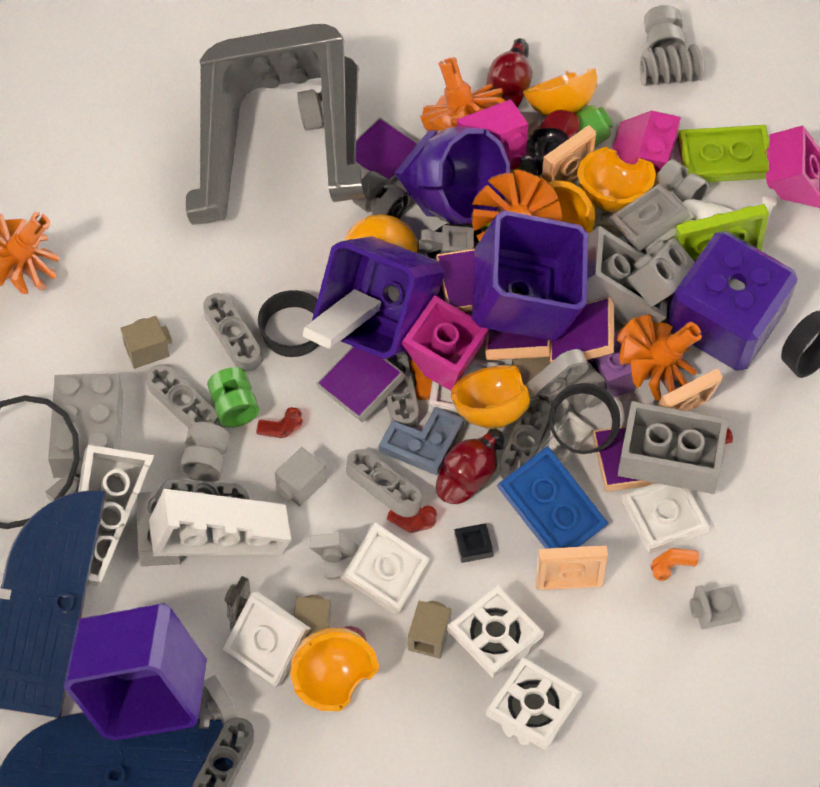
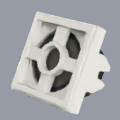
[447,585,544,678]
[486,657,582,751]

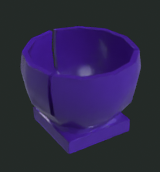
[394,126,510,224]

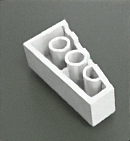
[78,445,154,586]
[149,489,291,556]

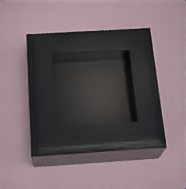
[454,523,494,563]

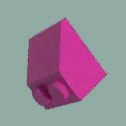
[457,99,528,170]
[612,110,681,176]
[766,125,820,208]
[402,295,489,391]

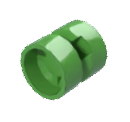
[207,367,259,428]

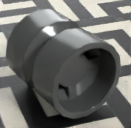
[353,171,410,219]

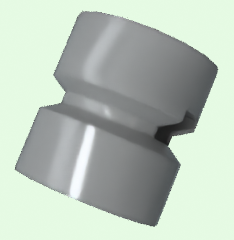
[644,5,686,53]
[297,89,324,130]
[653,160,709,202]
[179,422,230,482]

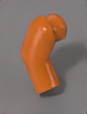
[650,548,699,581]

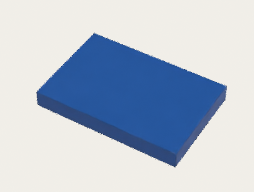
[496,446,609,549]

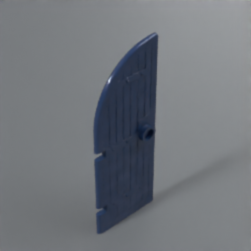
[0,491,106,719]
[0,713,238,787]

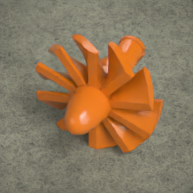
[420,57,505,132]
[472,170,562,242]
[0,212,59,294]
[616,314,702,401]

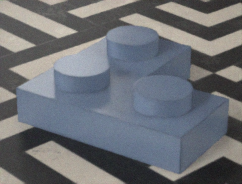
[378,407,464,475]

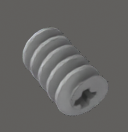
[640,44,704,85]

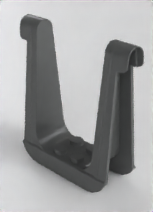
[186,24,369,225]

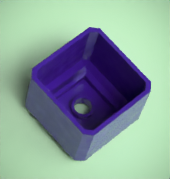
[472,210,588,341]
[666,231,798,371]
[312,236,445,359]
[64,602,207,741]

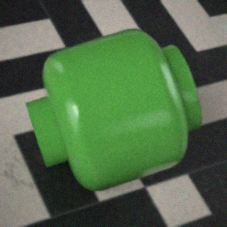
[576,105,613,147]

